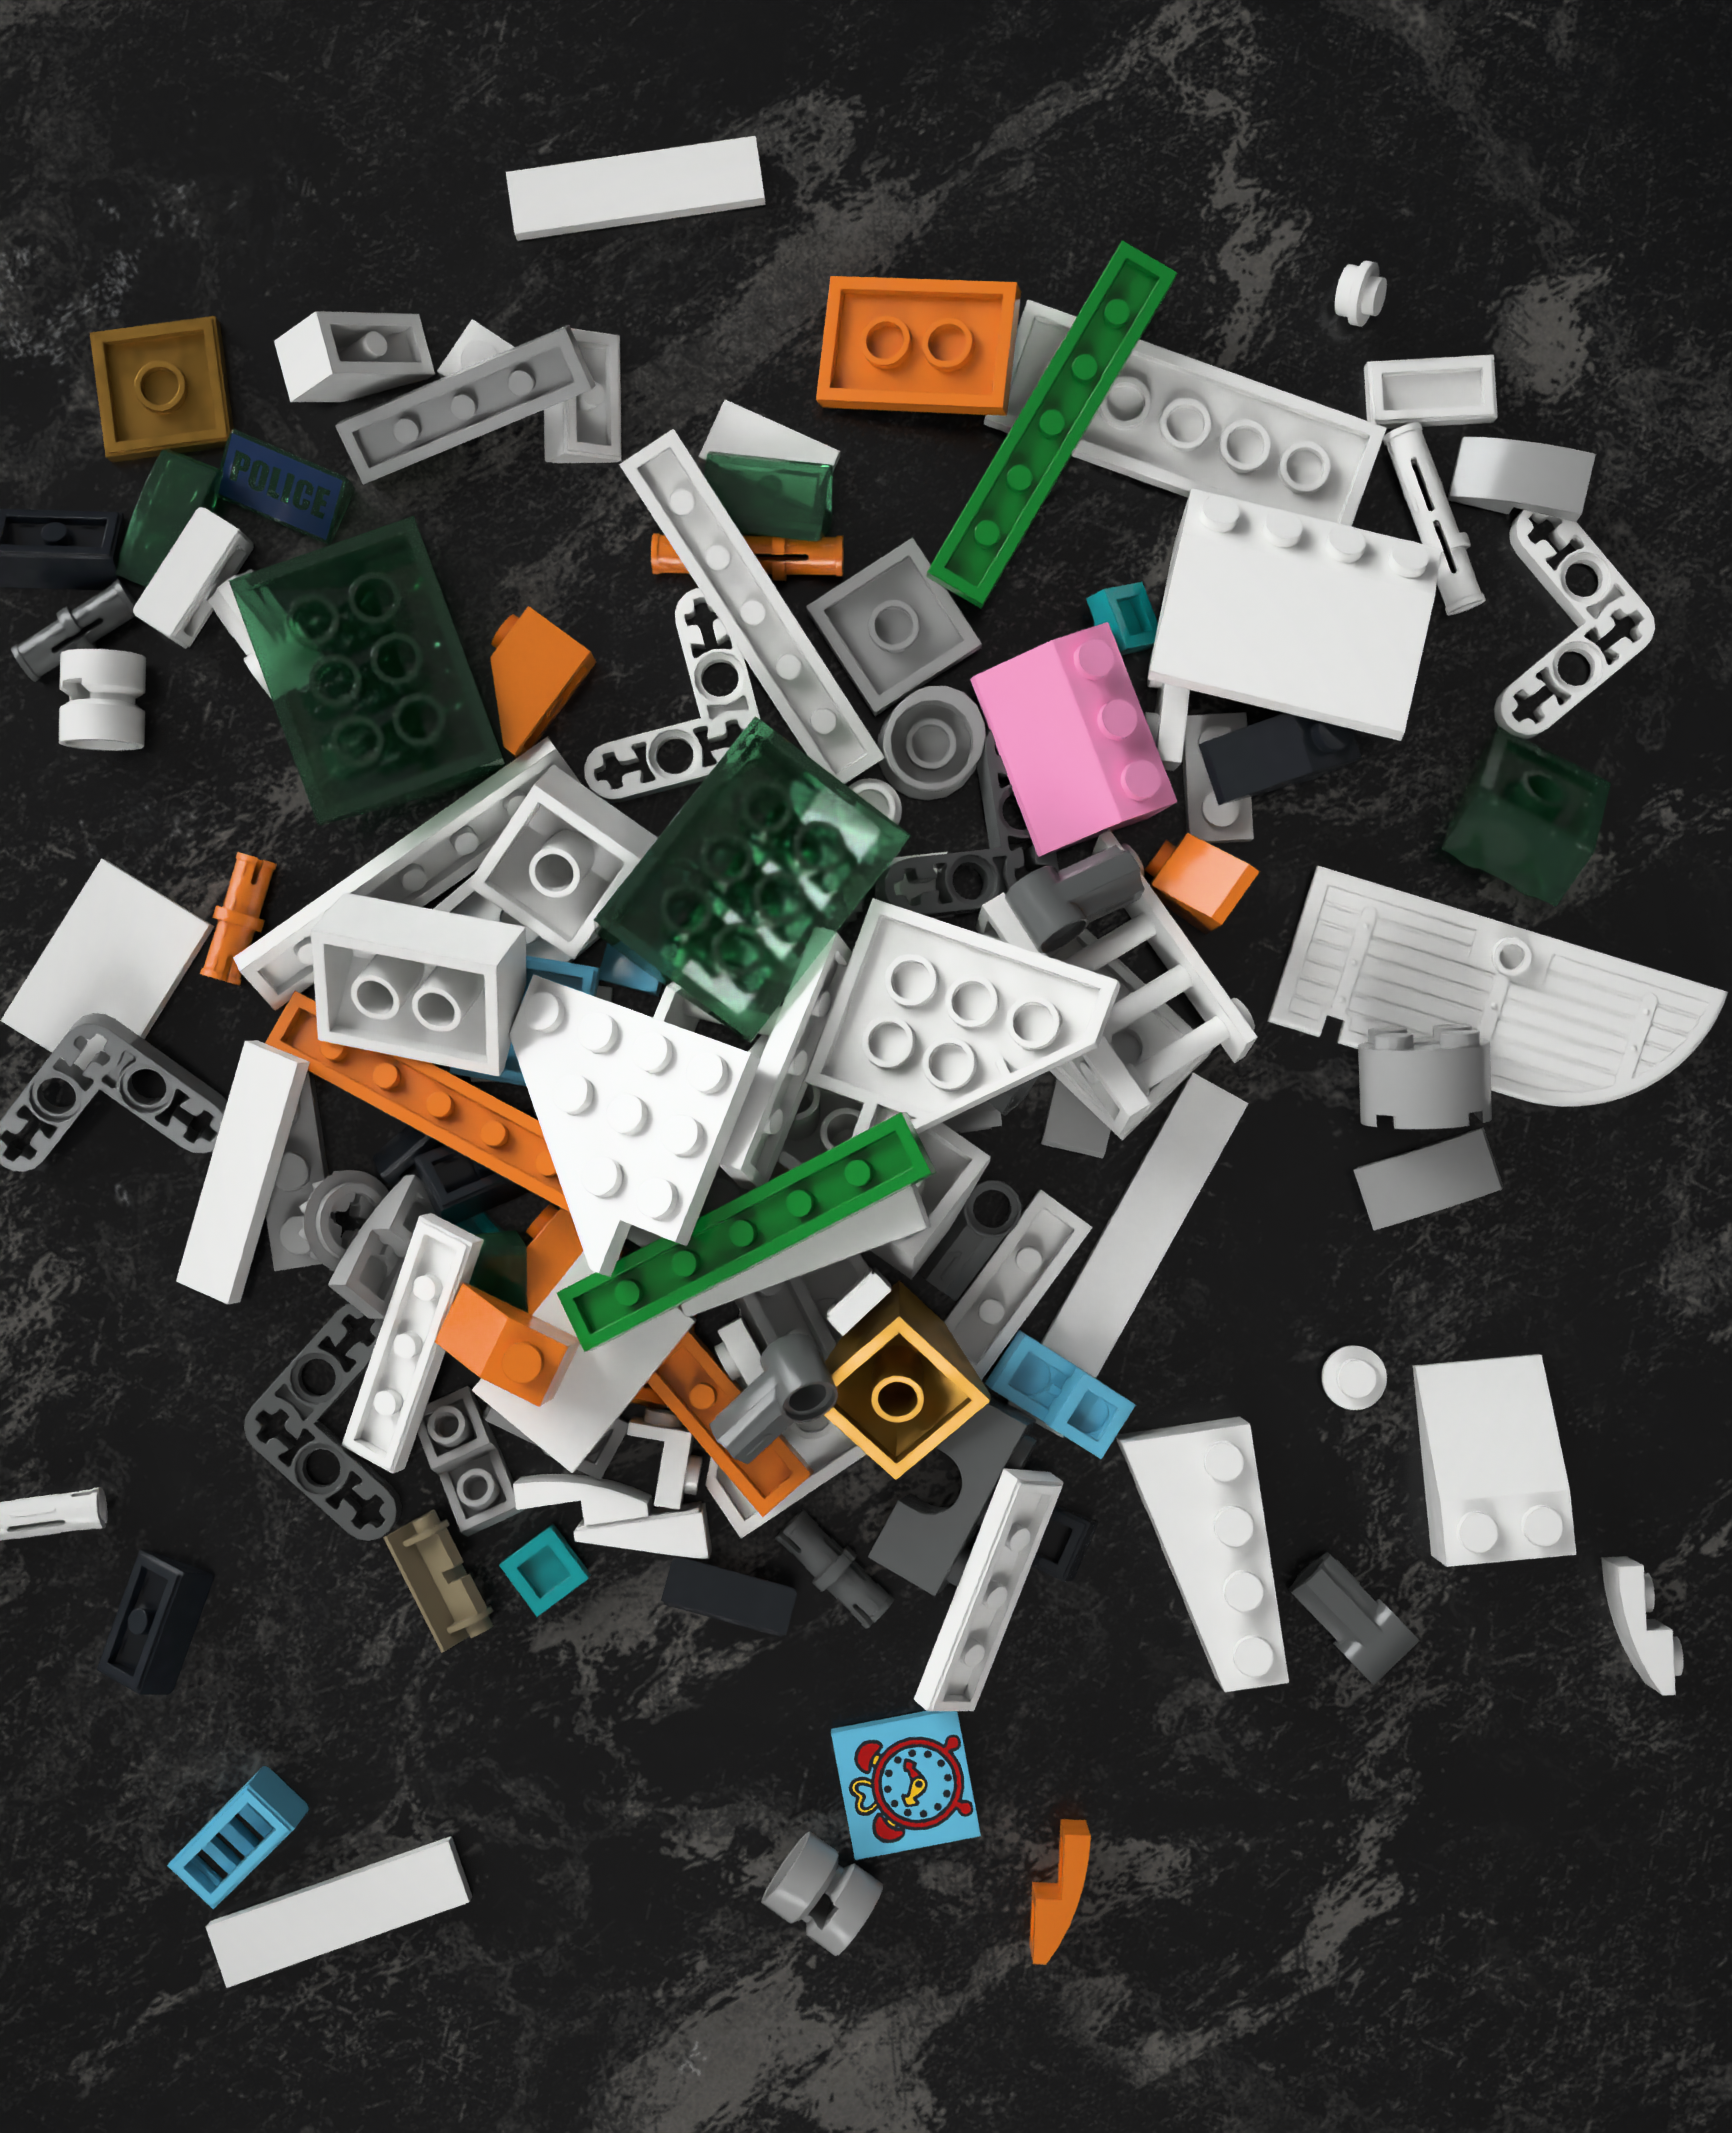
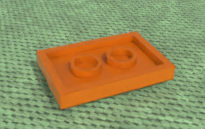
[816,276,1021,416]

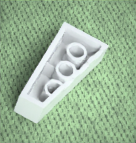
[1116,1417,1289,1692]

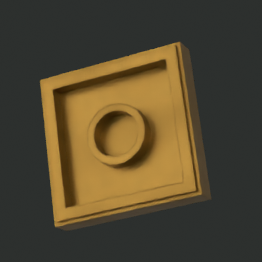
[90,316,235,462]

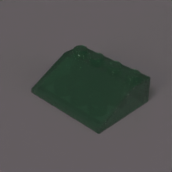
[229,516,506,826]
[593,716,911,1043]

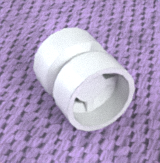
[59,649,146,751]

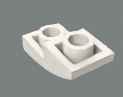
[1601,1556,1683,1695]

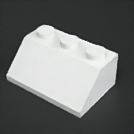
[311,892,526,1077]

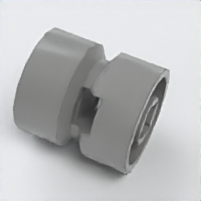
[761,1831,883,1956]

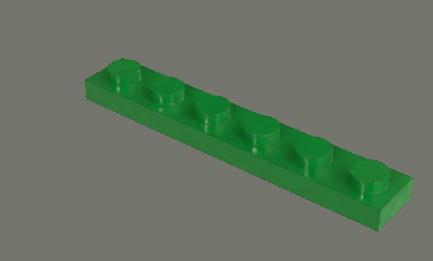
[926,241,1177,609]
[557,1112,937,1352]

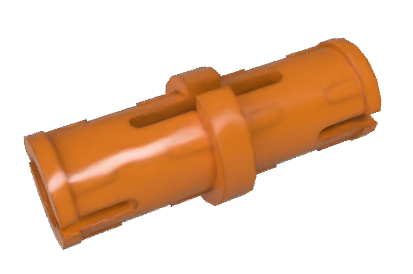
[200,852,277,986]

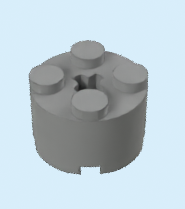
[1358,1024,1492,1129]

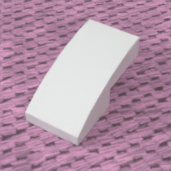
[513,1474,653,1526]

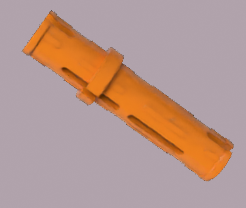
[651,530,844,581]

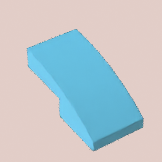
[985,1330,1136,1459]

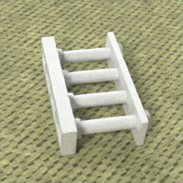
[975,829,1257,1135]
[653,902,852,1190]

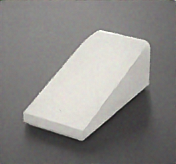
[574,1501,712,1559]

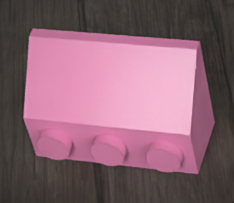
[970,622,1177,858]

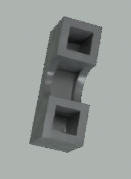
[868,1394,1037,1596]

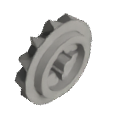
[298,1170,389,1271]

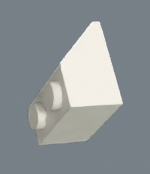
[467,764,659,960]

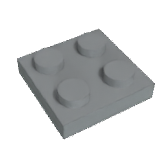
[806,538,982,716]

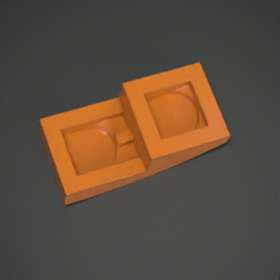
[1029,1819,1091,1965]

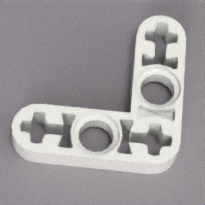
[1494,510,1655,739]
[584,588,765,803]

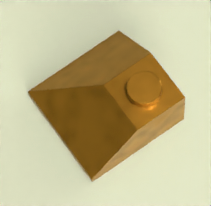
[824,1281,991,1480]

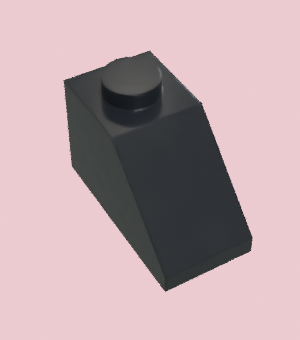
[1199,713,1362,806]

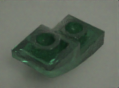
[115,449,223,587]

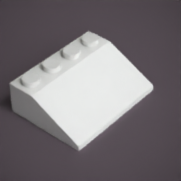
[1147,488,1441,741]

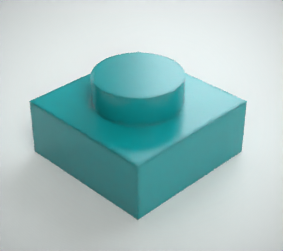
[1086,582,1158,655]
[499,1524,591,1617]

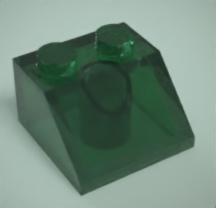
[1442,726,1611,907]

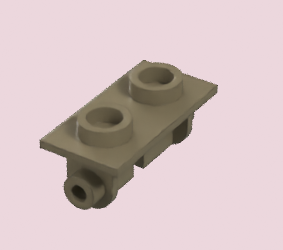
[383,1509,494,1653]

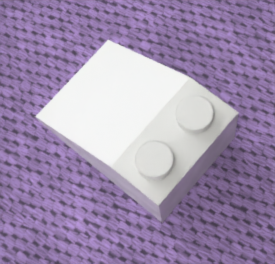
[1413,1354,1576,1567]

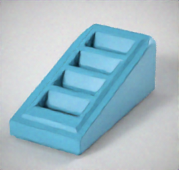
[167,1766,309,1909]

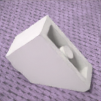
[274,311,435,402]

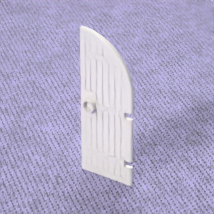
[1268,866,1728,1107]

